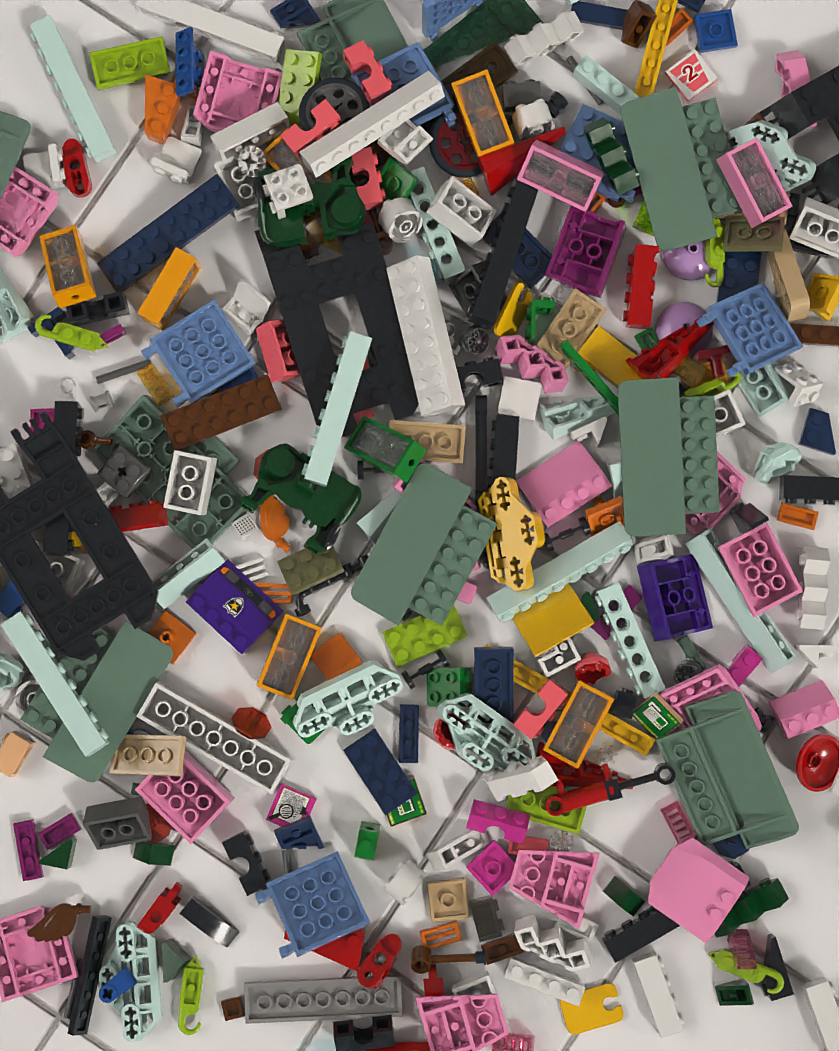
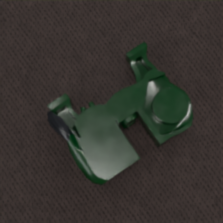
[253,155,366,247]
[238,443,362,556]

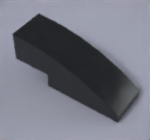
[179,896,240,947]

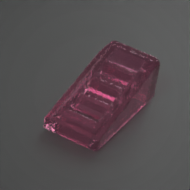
[660,801,696,844]
[727,929,757,970]
[492,1033,535,1051]

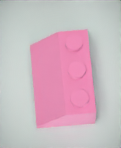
[769,680,839,739]

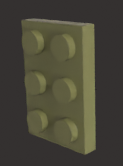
[723,217,785,252]
[277,546,345,596]

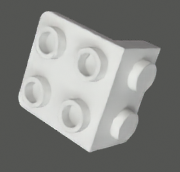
[150,137,202,185]
[23,144,66,189]
[262,164,313,219]
[221,280,270,336]
[774,362,823,407]

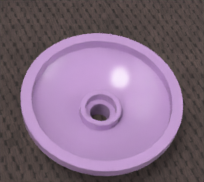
[662,241,713,281]
[655,302,713,359]

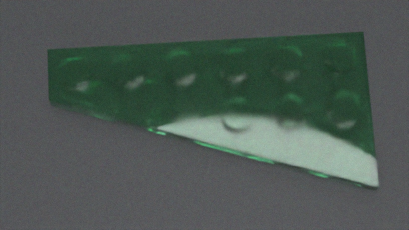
[423,0,543,67]

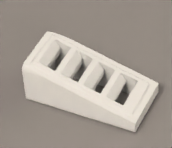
[180,105,204,147]

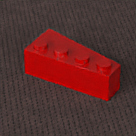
[623,244,659,329]
[284,928,366,972]

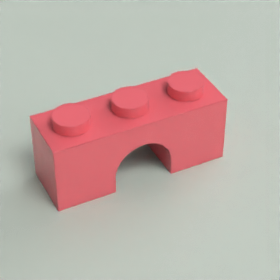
[343,40,393,106]
[280,99,342,159]
[351,147,386,210]
[513,677,569,740]

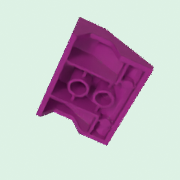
[545,205,626,298]

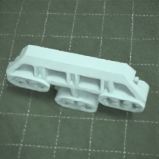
[723,120,816,192]
[292,660,403,737]
[437,693,536,771]
[99,921,163,1042]

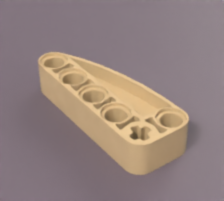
[767,228,810,322]

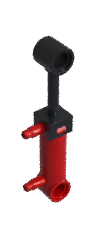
[545,763,676,816]

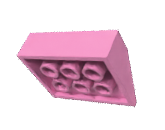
[516,441,612,529]
[717,522,803,617]
[135,750,235,844]

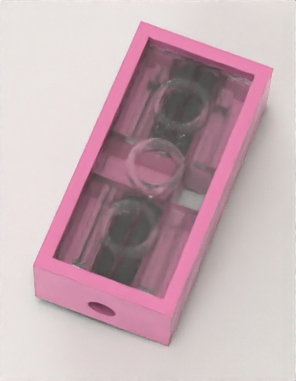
[716,138,792,228]
[517,140,605,212]

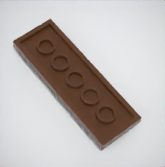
[160,374,282,450]

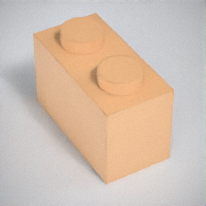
[0,731,35,778]

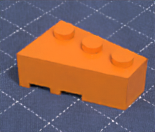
[145,74,183,145]

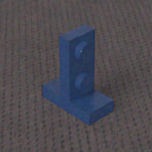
[28,306,76,360]

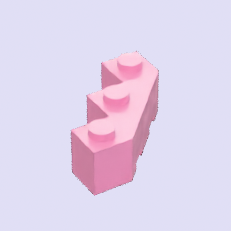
[775,50,817,128]
[495,335,569,394]

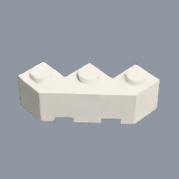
[504,11,585,66]
[795,546,830,630]
[481,756,558,801]
[514,915,592,972]

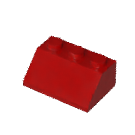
[109,500,169,532]

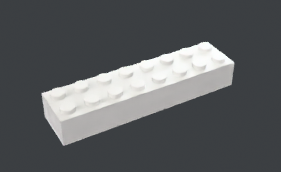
[386,256,465,416]
[136,682,293,795]

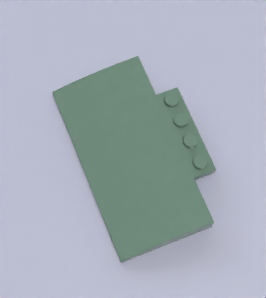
[92,395,248,549]

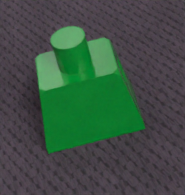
[354,821,381,861]

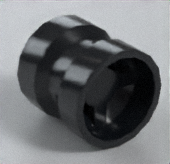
[545,91,568,119]
[755,707,774,734]

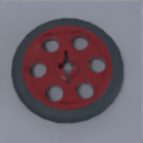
[429,106,482,178]

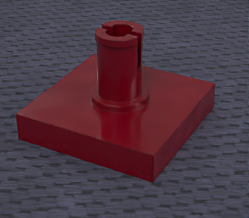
[691,345,733,378]

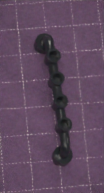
[294,554,369,617]

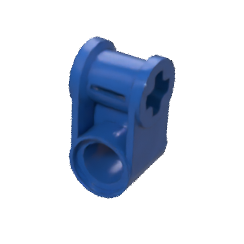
[99,966,138,1003]

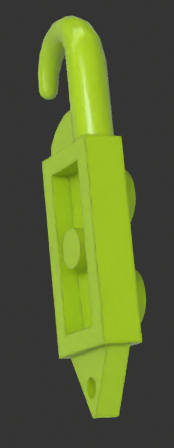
[705,217,725,287]
[35,314,109,353]
[682,372,742,397]
[708,948,784,994]
[178,955,204,1035]

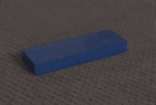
[571,1,628,30]
[399,704,419,763]

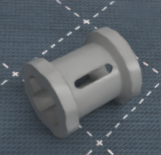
[90,390,114,412]

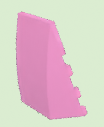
[508,849,600,929]
[416,994,509,1051]

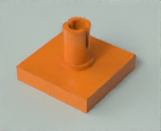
[585,496,624,536]
[148,610,197,664]

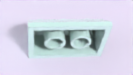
[731,361,795,417]

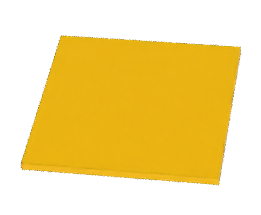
[512,583,594,657]

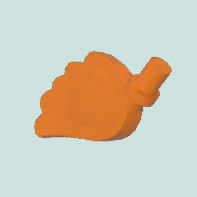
[259,496,291,553]

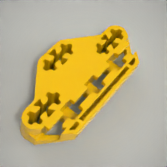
[478,477,545,592]

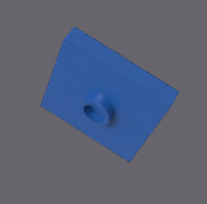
[693,9,738,53]

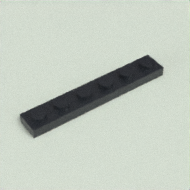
[68,915,112,1036]

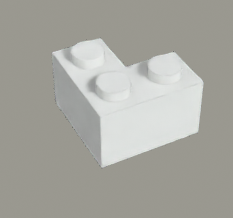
[537,638,581,677]

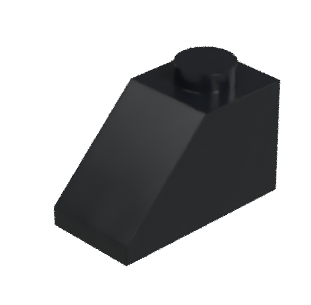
[609,687,637,719]

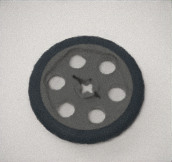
[299,78,370,131]

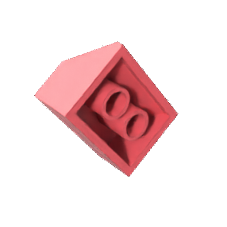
[256,320,301,383]

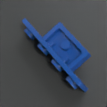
[175,27,205,97]

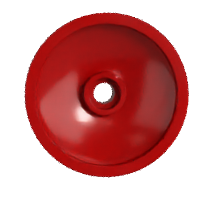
[796,734,839,792]

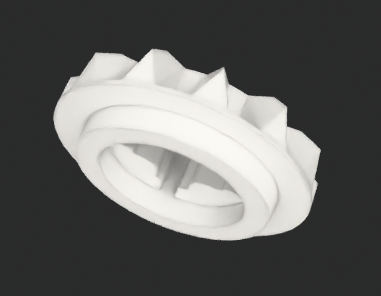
[237,146,266,177]

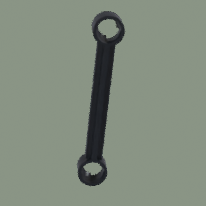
[475,395,487,509]

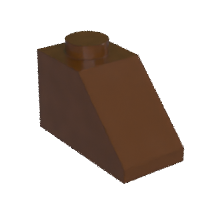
[621,0,657,48]

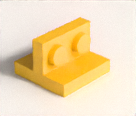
[806,273,839,321]

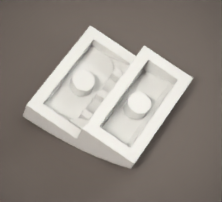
[377,119,433,165]

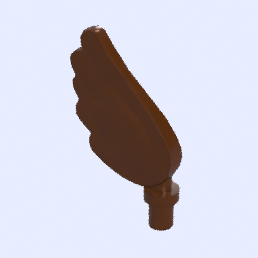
[27,903,91,942]

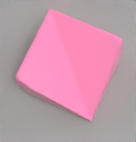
[457,582,477,604]

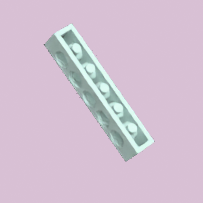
[408,167,465,283]
[594,582,666,699]

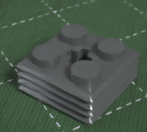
[97,445,151,498]

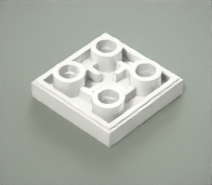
[497,376,542,421]

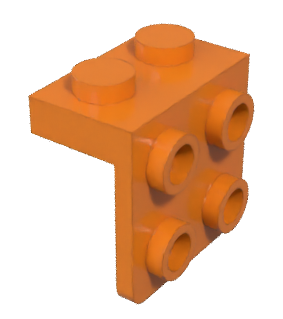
[311,634,363,681]

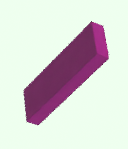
[591,584,643,640]
[13,819,44,881]

